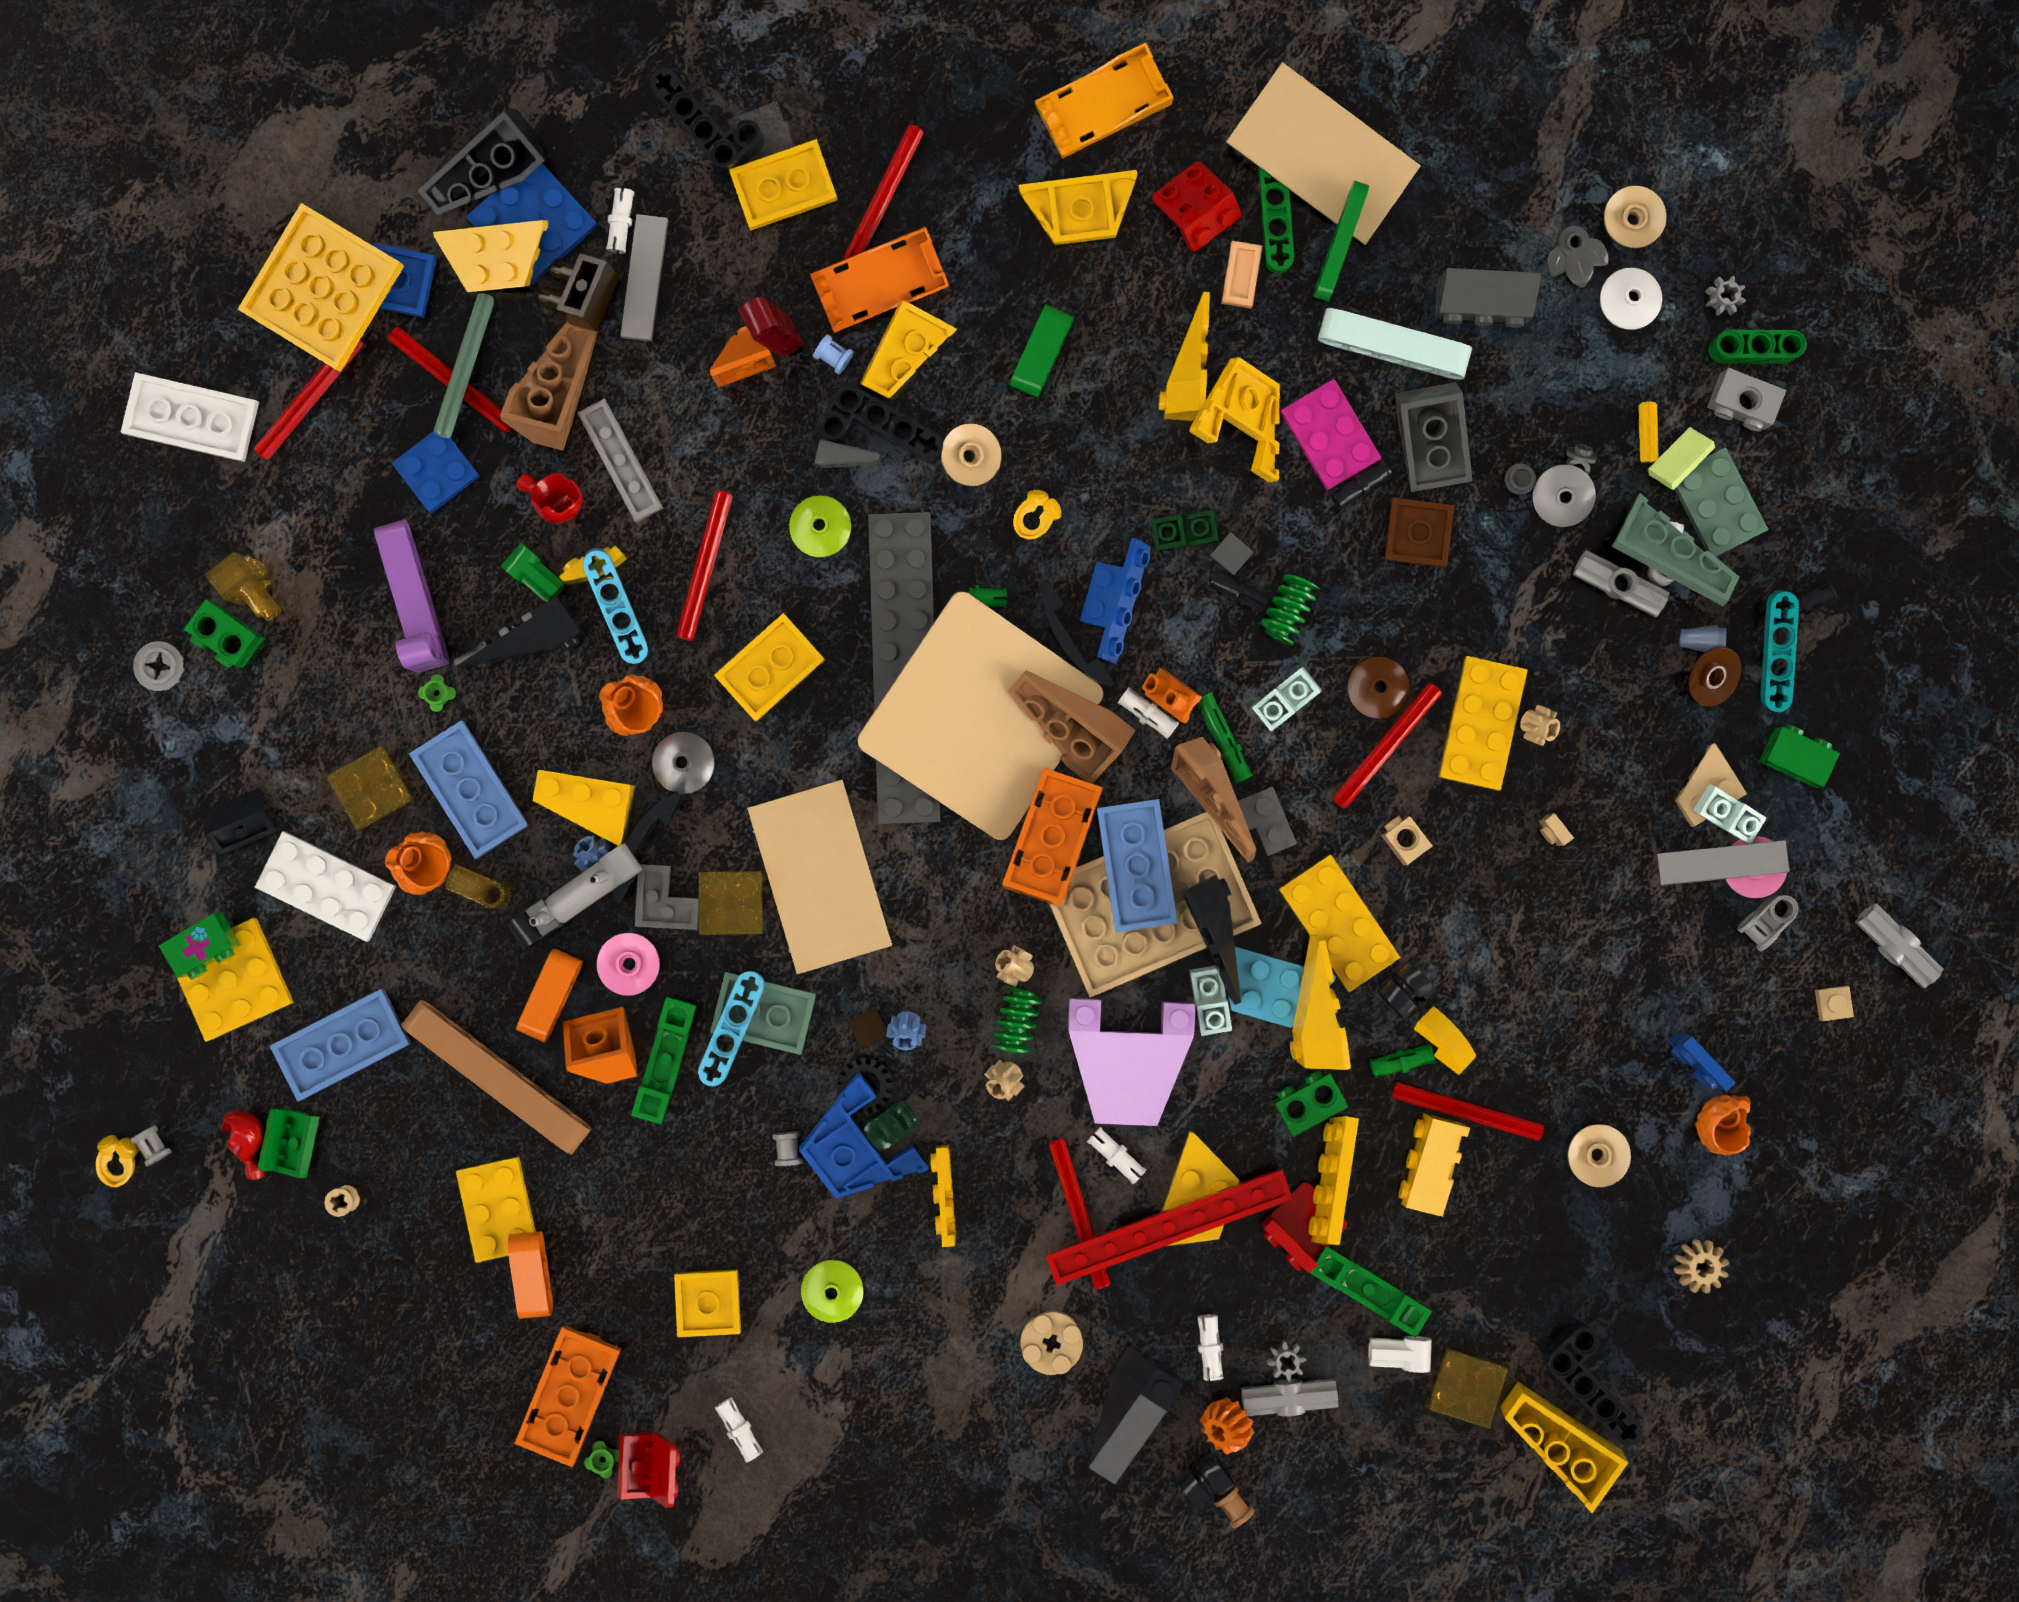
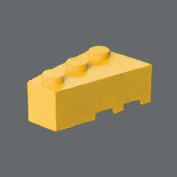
[533,770,636,846]
[1399,1113,1470,1217]

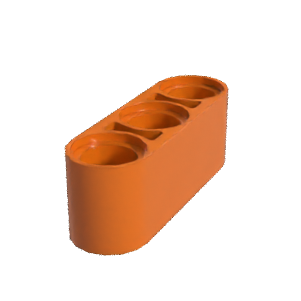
[516,948,583,1043]
[508,1231,553,1319]

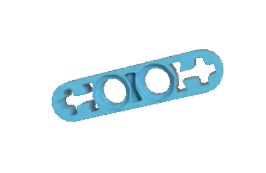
[583,548,648,664]
[698,971,765,1086]

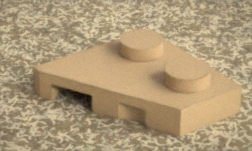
[1675,743,1747,827]

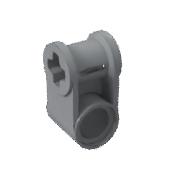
[1737,894,1799,951]

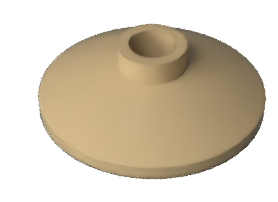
[1604,186,1667,248]
[941,424,1001,486]
[1568,1124,1631,1187]

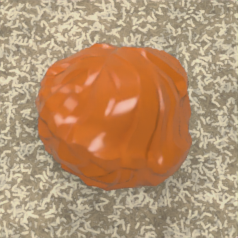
[599,674,663,736]
[385,831,452,895]
[1695,1095,1751,1156]

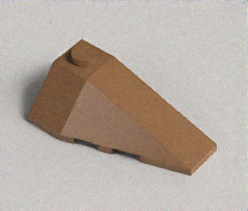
[500,321,598,451]
[1009,670,1136,784]
[1171,737,1256,863]

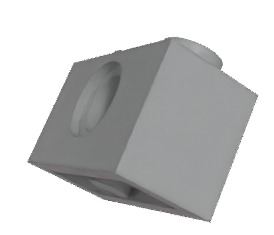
[1707,367,1787,431]

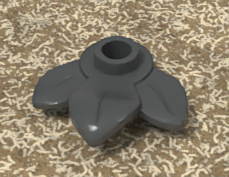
[1547,226,1609,288]

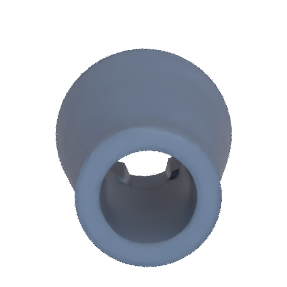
[1679,624,1726,653]

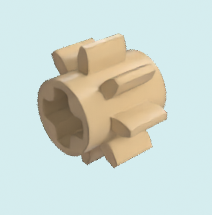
[1521,705,1560,746]
[995,945,1034,987]
[984,1060,1024,1101]

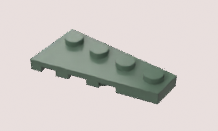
[1612,493,1739,606]

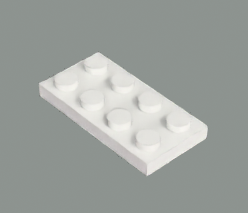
[121,372,259,462]
[255,831,397,942]

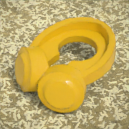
[1013,490,1061,539]
[96,1135,139,1187]

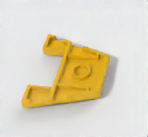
[1189,357,1280,482]

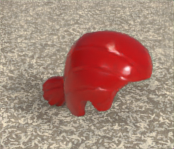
[516,473,583,524]
[221,1111,265,1180]

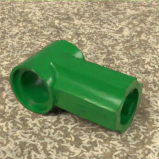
[501,543,566,602]

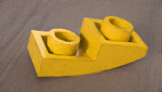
[559,546,627,585]
[1414,1006,1476,1075]

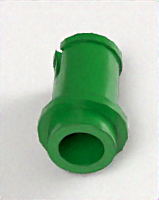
[968,585,1007,608]

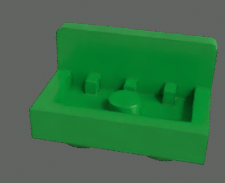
[258,1108,320,1178]

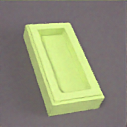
[1648,427,1715,490]

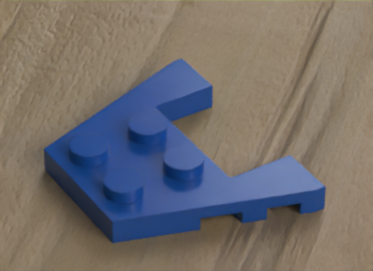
[799,1072,929,1199]

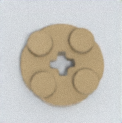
[1021,1310,1083,1375]

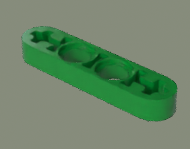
[1258,166,1294,274]
[1313,180,1369,302]

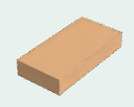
[1221,241,1262,309]

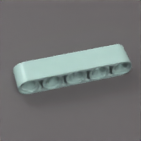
[1318,308,1472,380]

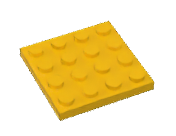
[238,203,404,372]

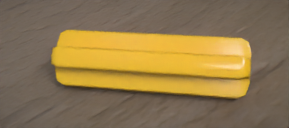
[1639,401,1659,463]

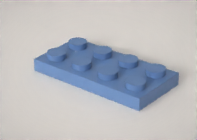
[409,720,530,859]
[1097,799,1177,933]
[270,988,412,1102]

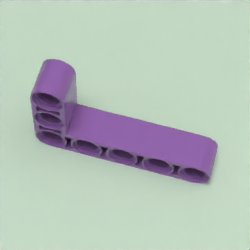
[374,519,449,673]

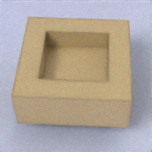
[1539,813,1574,846]
[1815,986,1854,1021]

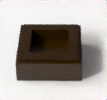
[848,1007,887,1050]

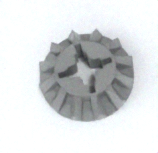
[133,641,185,691]

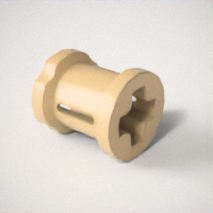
[324,1185,360,1217]

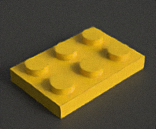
[729,139,838,231]
[714,613,825,722]
[456,1156,535,1263]

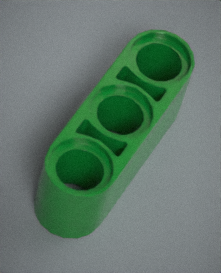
[1010,304,1074,398]
[1708,330,1807,364]

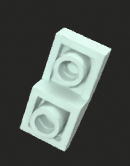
[1252,667,1322,732]
[1693,784,1766,844]
[1190,966,1232,1036]

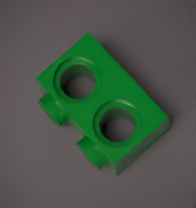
[184,599,265,668]
[1273,1070,1348,1137]

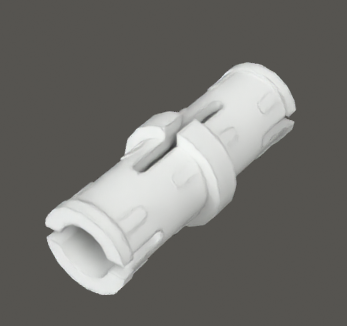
[606,188,634,254]
[1118,687,1179,739]
[1087,1127,1146,1184]
[1198,1314,1224,1381]
[715,1397,763,1462]

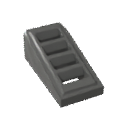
[814,439,882,468]

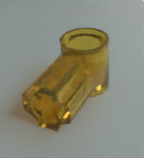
[445,864,511,909]

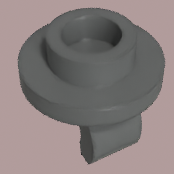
[1566,444,1598,475]

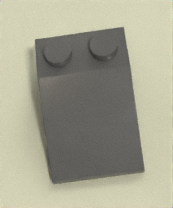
[1394,382,1473,492]

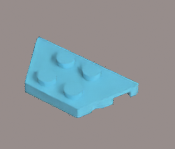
[1228,947,1336,1028]

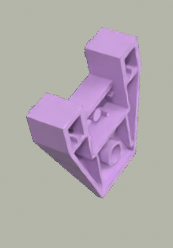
[1068,997,1195,1126]

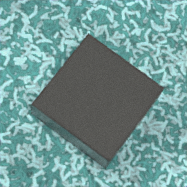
[1210,532,1254,576]

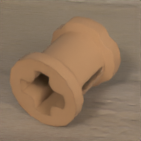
[1214,1486,1254,1528]

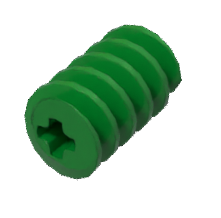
[1260,574,1321,645]
[991,985,1043,1054]

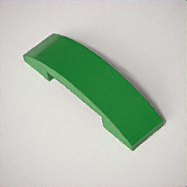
[631,996,697,1125]
[1310,1245,1432,1338]

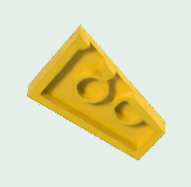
[860,300,957,398]
[930,1144,956,1247]

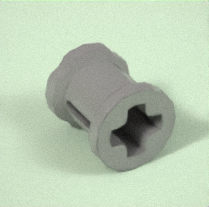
[131,1125,172,1167]
[772,1131,803,1166]

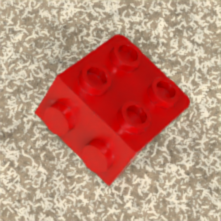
[1152,161,1242,253]
[1261,1182,1347,1273]
[617,1432,680,1508]

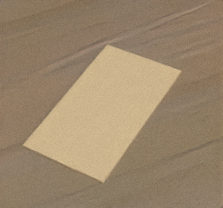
[1226,62,1421,245]
[747,780,892,974]

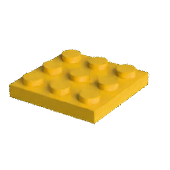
[176,918,294,1042]

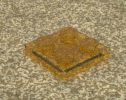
[326,746,413,831]
[699,871,763,935]
[1428,1348,1508,1429]

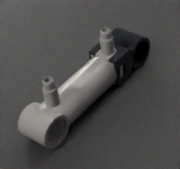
[507,843,643,950]

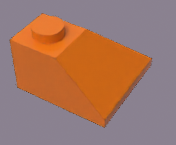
[710,326,776,388]
[563,1007,637,1084]

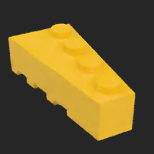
[1500,1382,1628,1513]

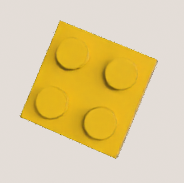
[674,1269,741,1337]

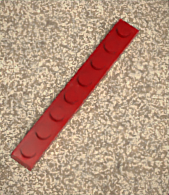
[1046,1168,1293,1286]

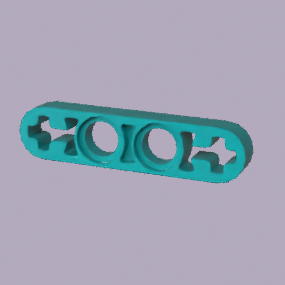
[1761,590,1799,712]

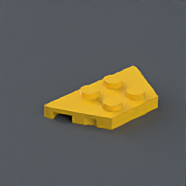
[1019,170,1137,245]
[433,220,548,292]
[1161,1131,1240,1246]

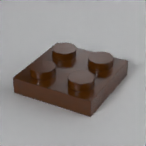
[1384,498,1455,568]

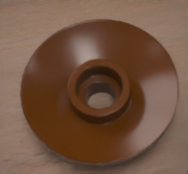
[1689,647,1741,707]
[1347,657,1410,719]

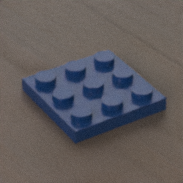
[466,164,598,287]

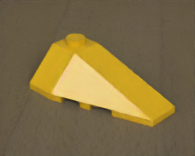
[1159,292,1210,421]
[1290,934,1351,1070]

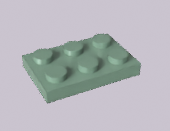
[1674,447,1769,557]
[710,972,817,1055]

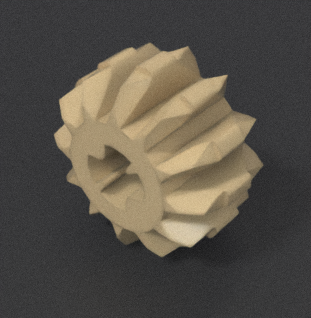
[1674,1239,1729,1293]

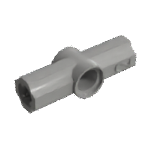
[1572,550,1669,617]
[1855,903,1944,988]
[1241,1379,1338,1416]

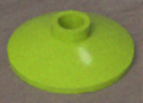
[789,496,851,558]
[801,1260,863,1323]

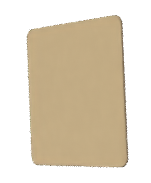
[858,592,1103,840]

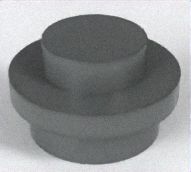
[1504,464,1536,495]

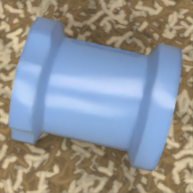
[813,334,854,375]

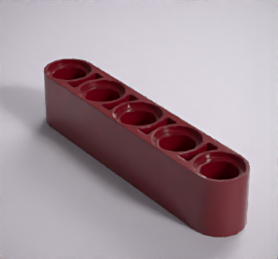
[738,297,804,357]

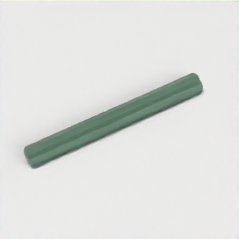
[434,293,494,438]

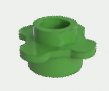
[418,674,456,712]
[584,1441,619,1478]

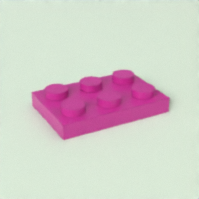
[1280,379,1382,491]

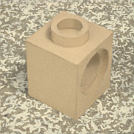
[1381,815,1432,865]

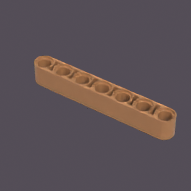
[401,1000,591,1155]

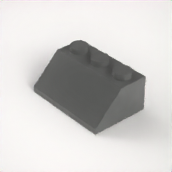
[1435,268,1541,328]

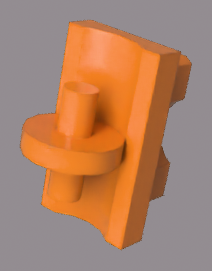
[1142,668,1202,723]

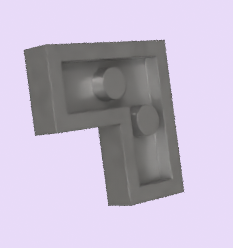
[1225,787,1297,856]
[635,864,700,930]

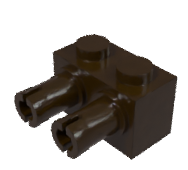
[538,253,620,332]

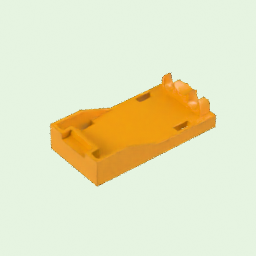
[1035,42,1173,159]

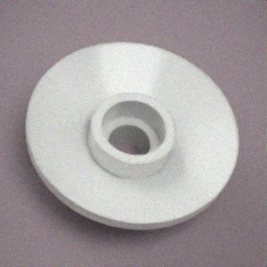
[1600,268,1662,330]

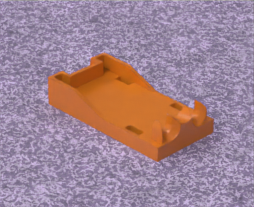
[810,227,949,333]
[1002,768,1103,908]
[514,1325,622,1467]

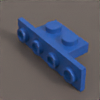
[1079,538,1151,665]

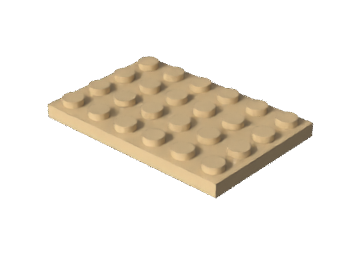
[1050,812,1262,997]

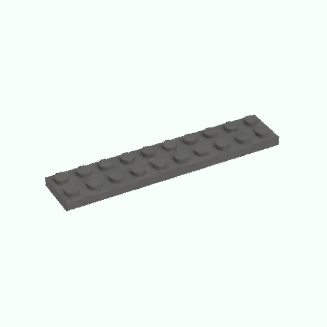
[868,512,941,824]

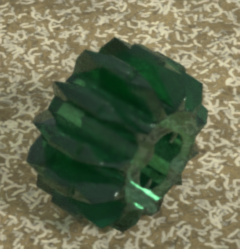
[863,1100,918,1150]

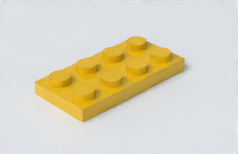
[1438,656,1527,791]
[1278,855,1401,993]
[1309,1116,1359,1245]

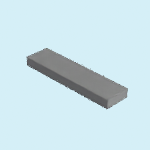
[620,214,668,342]
[577,398,664,523]
[1657,840,1790,886]

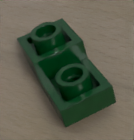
[1151,510,1220,551]

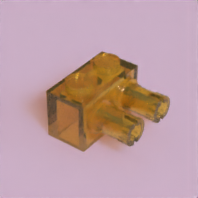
[205,551,282,621]

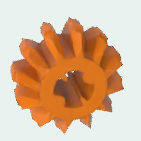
[1200,1397,1255,1454]

